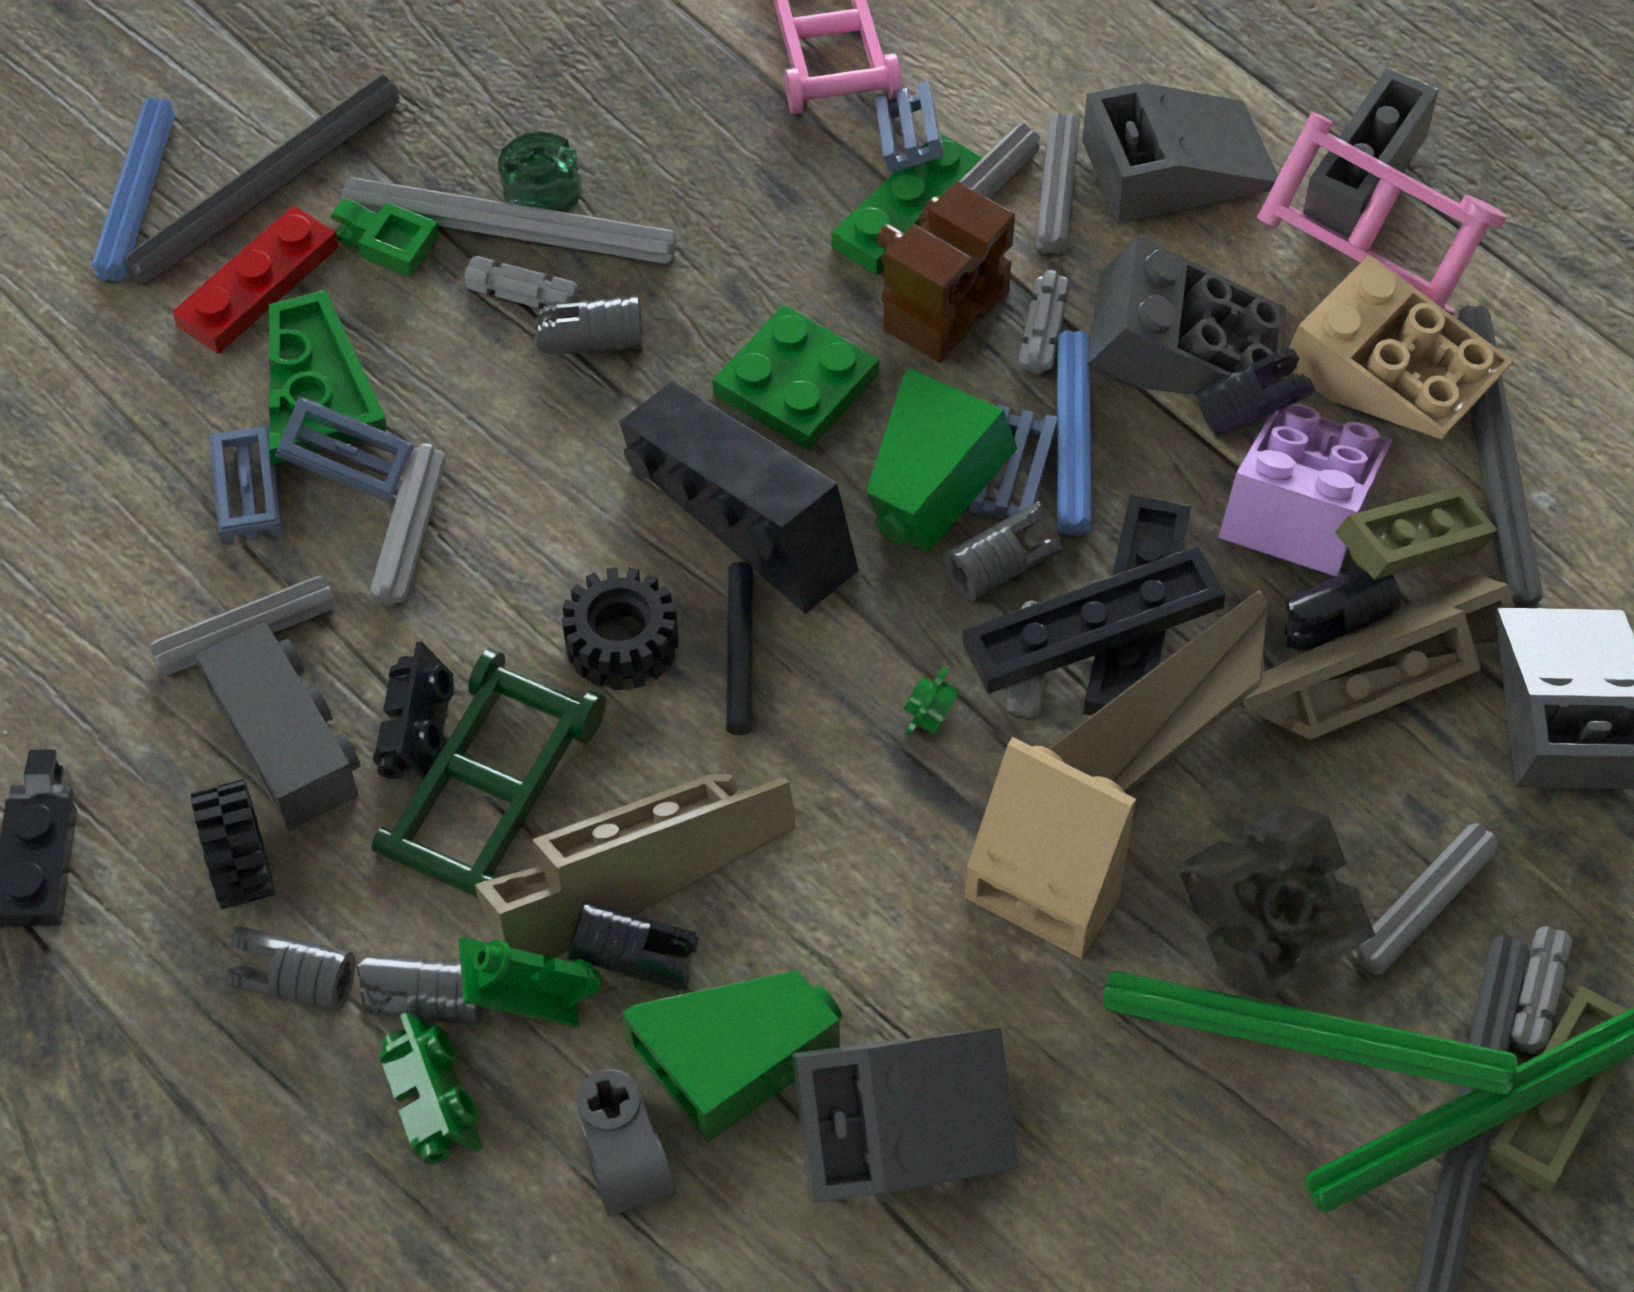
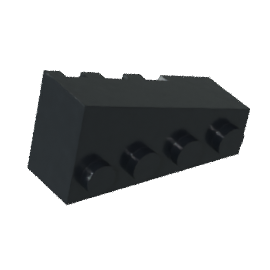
[619,381,859,614]

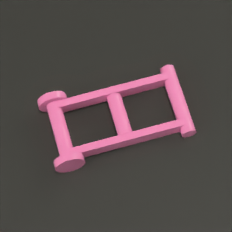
[773,0,902,114]
[1257,112,1507,316]

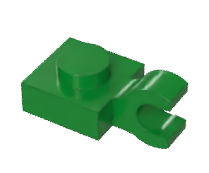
[331,199,439,277]

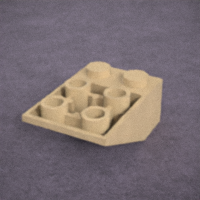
[1289,254,1513,440]
[965,737,1136,959]

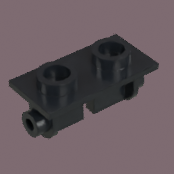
[373,641,454,780]

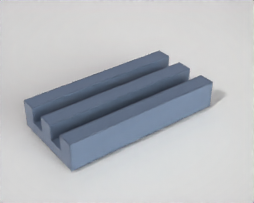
[875,81,944,173]
[274,396,414,503]
[970,405,1058,520]
[209,425,284,544]

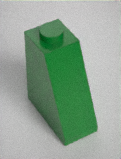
[866,368,1018,553]
[622,970,842,1143]

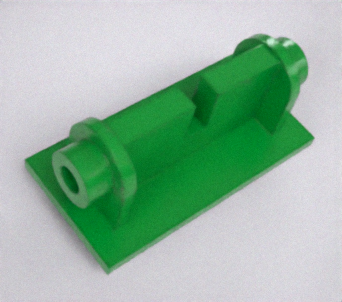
[459,937,601,1027]
[379,1012,483,1165]

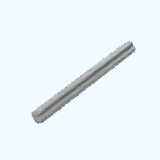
[342,177,677,264]

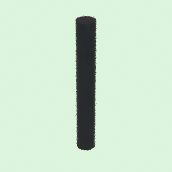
[726,562,753,735]

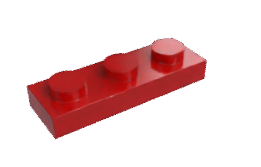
[172,205,339,354]

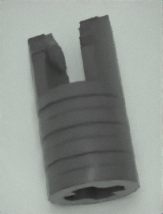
[534,296,644,355]
[944,501,1064,602]
[225,926,356,1012]
[356,956,484,1025]

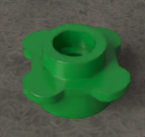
[903,666,959,735]

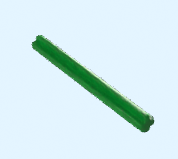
[1103,971,1517,1094]
[1304,1007,1634,1213]

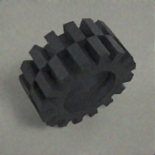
[561,567,679,690]
[190,779,275,909]

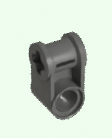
[577,1069,676,1218]

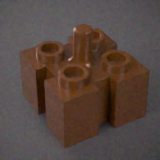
[876,181,1015,363]

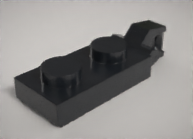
[0,749,77,926]

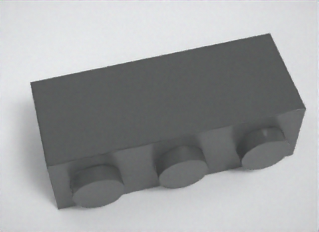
[1303,68,1439,238]
[195,621,361,831]

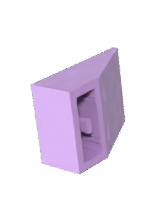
[1218,404,1393,576]

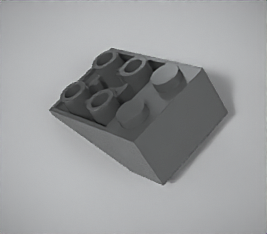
[1082,82,1278,224]
[1087,236,1286,395]
[1495,608,1634,789]
[792,1027,1019,1203]

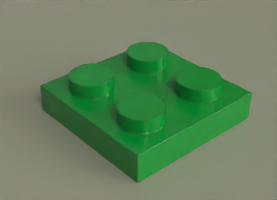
[712,304,879,451]

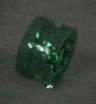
[498,131,582,213]

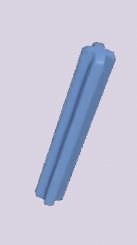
[91,97,175,282]
[1057,330,1091,536]

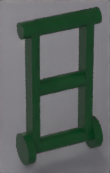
[371,648,606,898]

